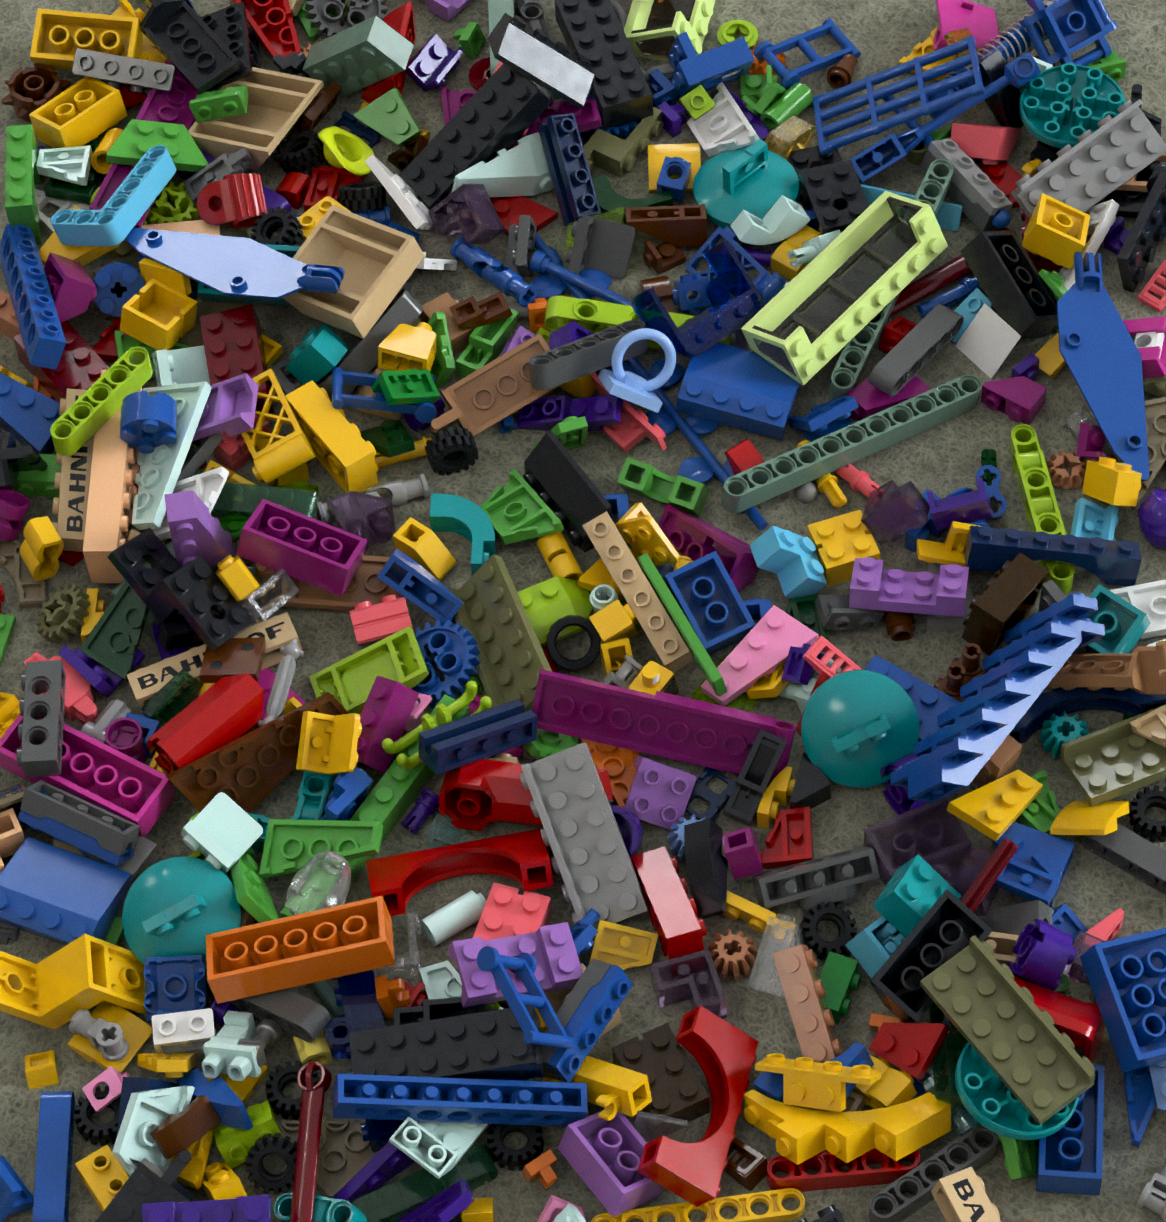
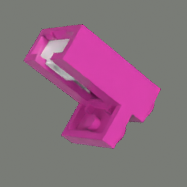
[1122,316,1166,378]

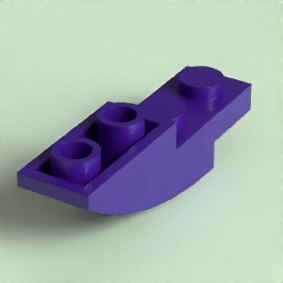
[517,394,623,432]

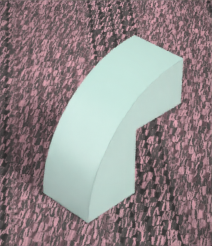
[731,195,811,245]

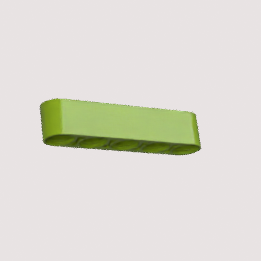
[50,347,153,456]

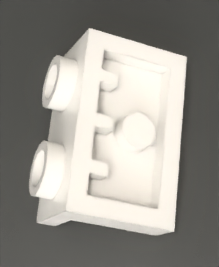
[152,1008,217,1053]

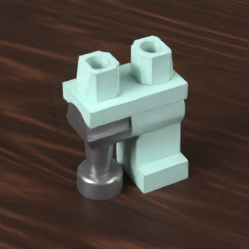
[201,1010,282,1081]

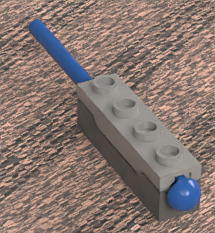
[883,95,1013,232]

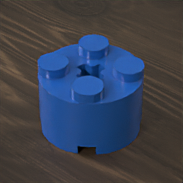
[93,260,145,317]
[120,391,177,454]

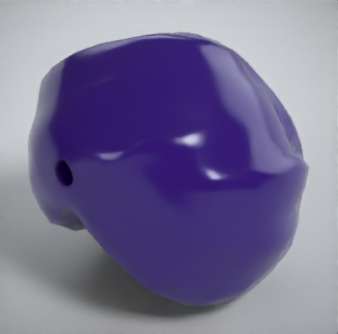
[1138,489,1166,549]

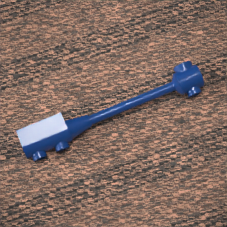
[849,52,1041,185]

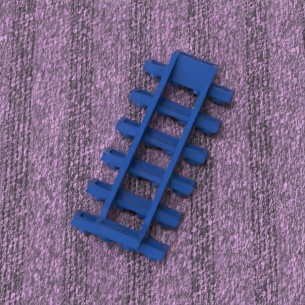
[890,593,1105,804]

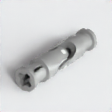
[316,473,430,524]

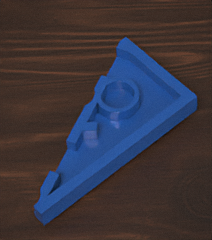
[1123,1066,1157,1148]

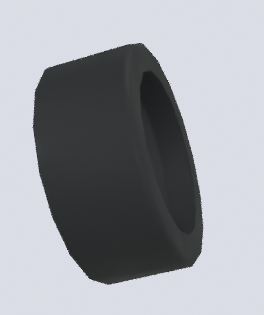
[546,615,601,670]

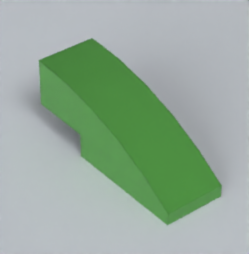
[456,308,519,378]

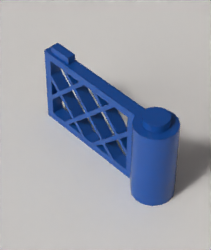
[684,226,787,320]

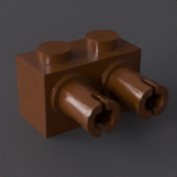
[934,643,988,703]

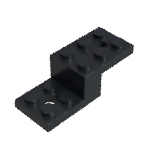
[784,146,869,235]
[107,528,254,652]

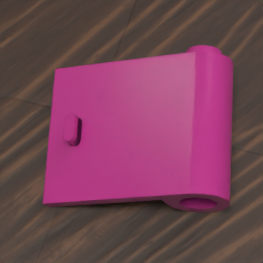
[933,0,1000,57]

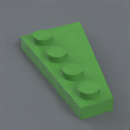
[259,819,383,879]

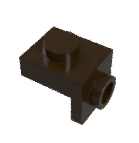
[387,135,428,171]

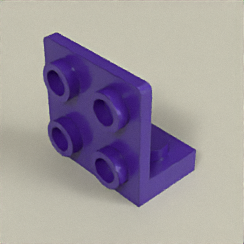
[58,645,145,698]

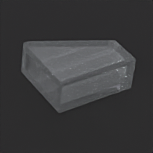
[238,568,300,625]
[747,914,804,999]

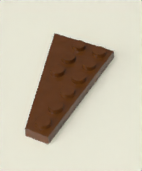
[166,692,349,813]

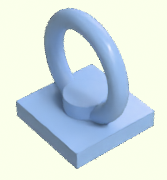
[597,328,676,413]

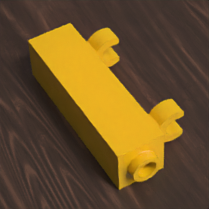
[540,1056,652,1121]

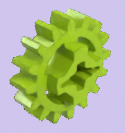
[146,182,199,224]

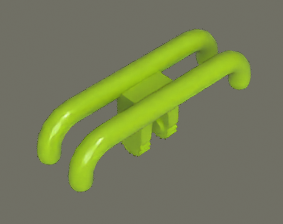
[382,681,492,770]

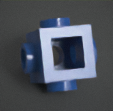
[672,274,713,314]

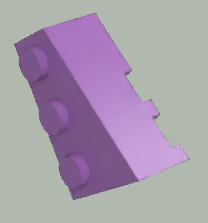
[164,490,234,567]

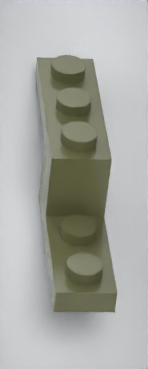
[583,107,664,178]

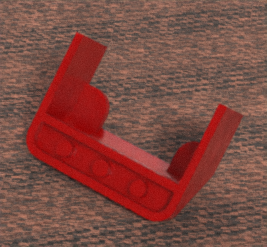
[1013,976,1105,1064]

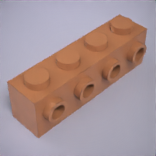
[772,944,844,1063]

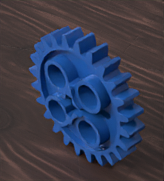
[412,619,481,708]

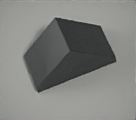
[790,752,831,809]

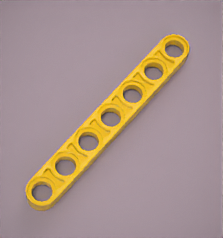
[591,1188,805,1222]

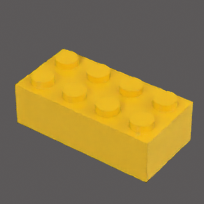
[30,8,143,71]
[286,380,379,494]

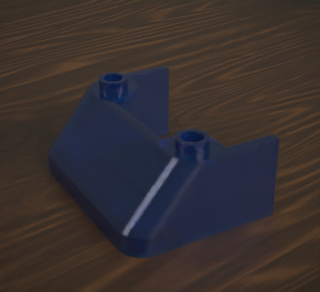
[628,240,765,358]

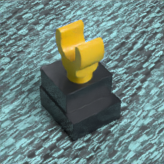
[1021,140,1061,178]

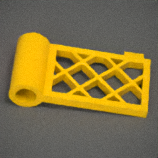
[241,368,316,484]

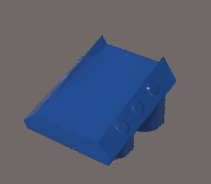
[144,955,207,1023]

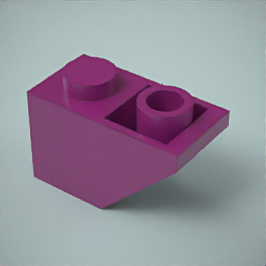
[981,376,1047,425]
[722,827,763,880]

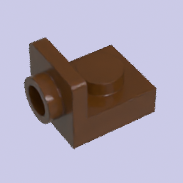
[643,240,686,275]

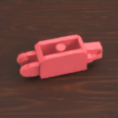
[24,652,99,725]

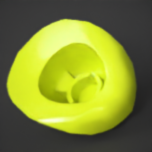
[318,126,375,176]

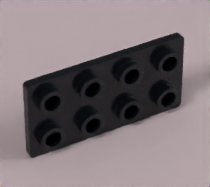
[200,2,261,92]

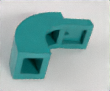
[429,494,496,576]

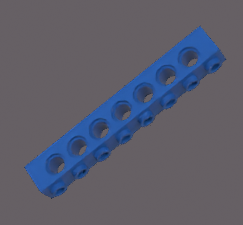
[0,224,66,370]
[333,1073,588,1127]

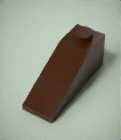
[625,204,707,248]

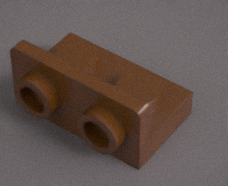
[293,81,342,132]

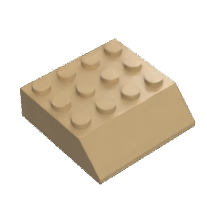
[188,67,324,170]
[282,205,425,339]

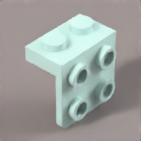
[181,792,263,874]

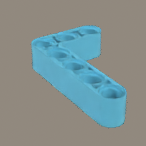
[50,145,176,246]

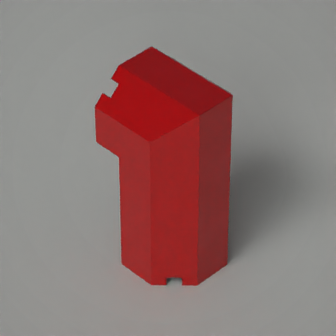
[147,673,264,775]
[439,759,543,831]

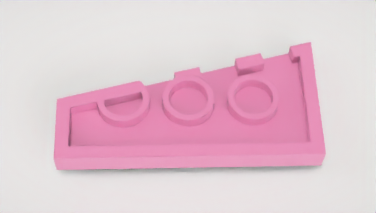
[700,605,819,706]

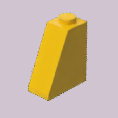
[39,205,122,267]

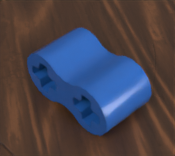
[975,465,1007,520]

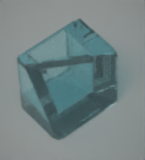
[426,813,466,848]

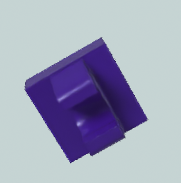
[657,101,687,138]

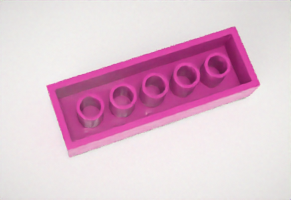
[0,714,176,837]

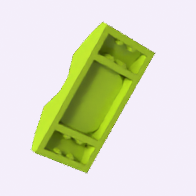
[309,626,429,715]

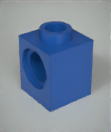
[657,156,691,202]

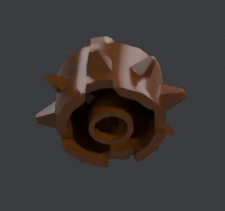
[1,63,71,122]

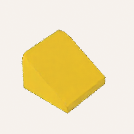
[24,1050,59,1089]

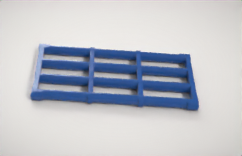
[812,35,985,156]

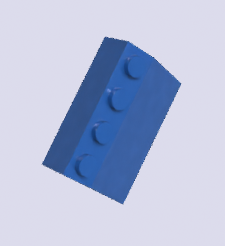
[676,337,800,441]
[0,837,133,946]
[1080,928,1166,1072]

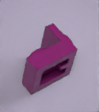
[1076,423,1115,461]

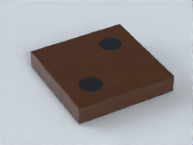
[199,637,266,683]

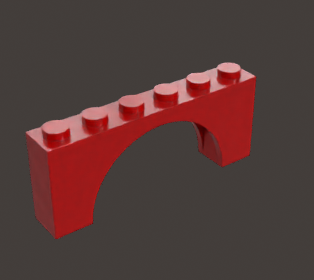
[365,828,554,916]
[637,1005,759,1207]

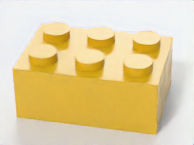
[29,77,128,148]

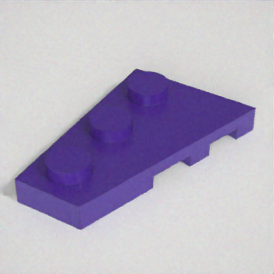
[394,1178,474,1222]

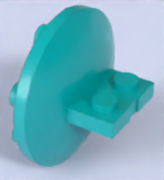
[1019,63,1126,149]
[693,139,799,230]
[801,670,919,788]
[122,857,243,972]
[955,1042,1079,1140]

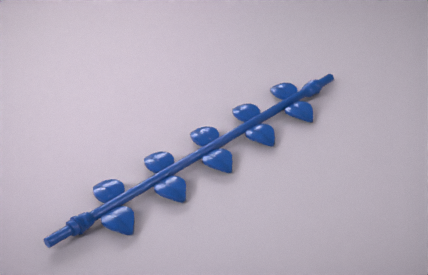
[533,232,768,531]

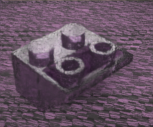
[327,491,396,550]

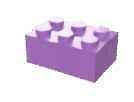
[558,1110,664,1217]

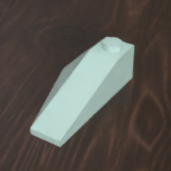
[451,132,554,199]

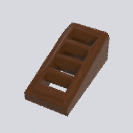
[723,1137,768,1191]

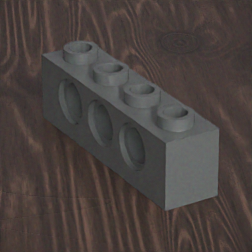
[17,660,66,777]
[752,845,880,909]

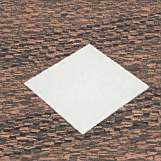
[955,303,1021,379]

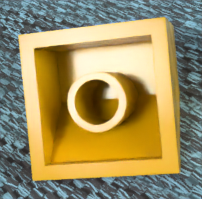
[1022,193,1090,269]

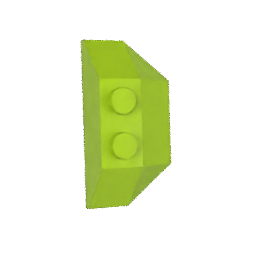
[517,576,594,647]

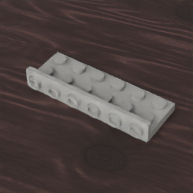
[1011,99,1166,219]
[519,742,649,929]

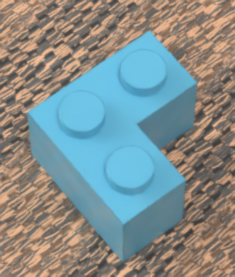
[750,526,827,598]
[845,916,905,979]

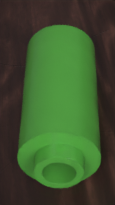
[760,83,813,135]

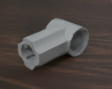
[80,699,132,745]

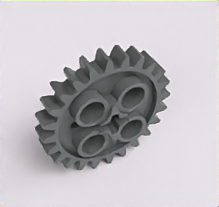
[305,0,388,38]

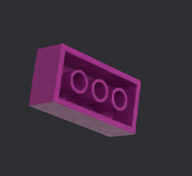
[236,499,367,596]

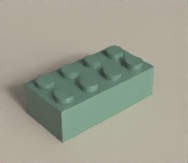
[302,16,414,98]

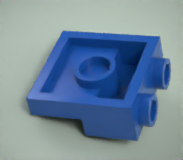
[321,767,373,821]

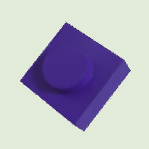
[1011,353,1040,381]

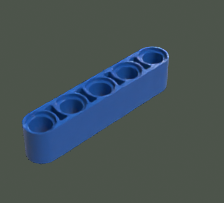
[33,1091,75,1222]

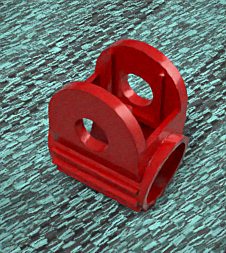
[197,173,268,229]

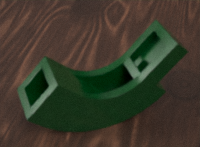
[592,174,673,232]

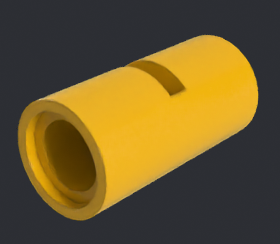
[91,128,123,174]
[536,532,583,580]

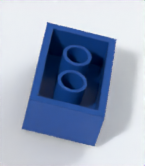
[664,551,756,655]

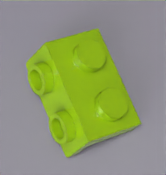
[212,1100,284,1169]

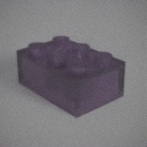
[863,798,972,887]

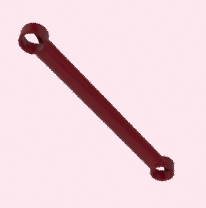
[816,228,1016,339]
[290,1061,332,1222]

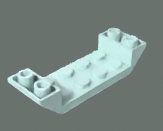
[389,1007,527,1179]

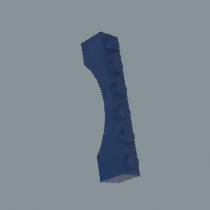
[964,526,1141,587]
[1009,687,1166,743]

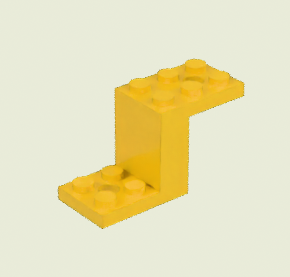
[0,934,146,1029]

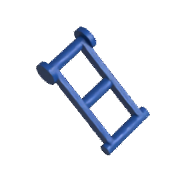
[753,18,861,91]
[332,367,437,423]
[477,946,574,1049]

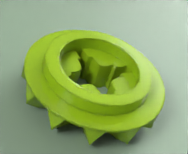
[717,20,758,48]

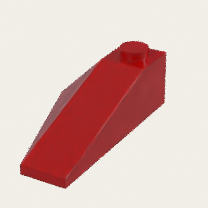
[230,0,301,59]

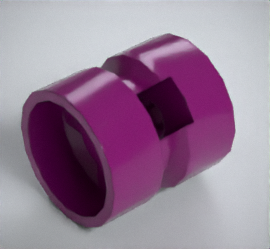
[0,489,30,541]
[104,718,148,764]

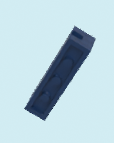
[537,113,601,226]
[418,699,537,775]

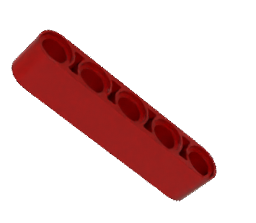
[767,1148,920,1192]

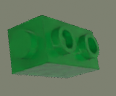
[819,951,862,1025]

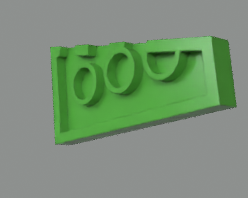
[230,846,279,923]

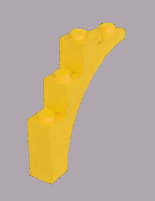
[744,1089,951,1165]

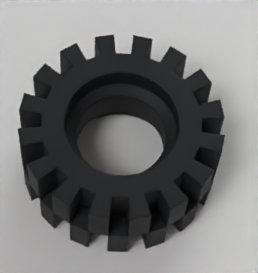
[275,130,325,174]
[338,182,387,211]
[251,207,303,246]
[425,427,479,476]
[1129,785,1166,843]
[799,901,857,959]
[265,1060,320,1120]
[74,1086,121,1146]
[487,1124,544,1171]
[245,1133,297,1195]

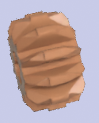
[707,928,758,982]

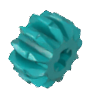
[1040,711,1090,759]

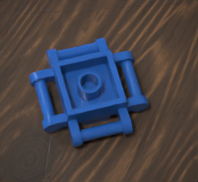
[1019,0,1118,66]

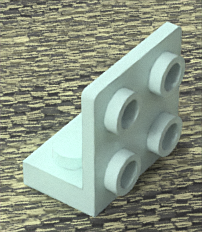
[152,345,210,387]

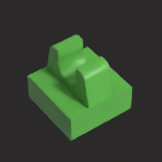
[453,22,486,59]

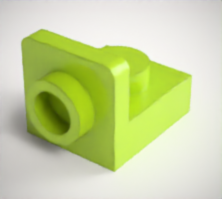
[678,85,715,120]

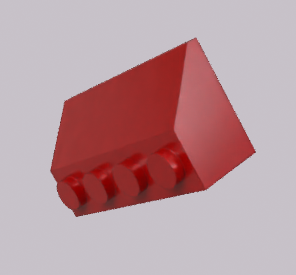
[362,2,416,103]

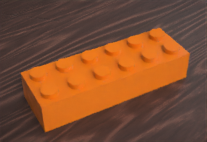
[206,896,395,1004]

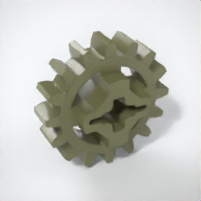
[36,583,91,644]

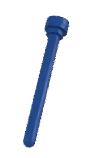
[529,250,645,308]

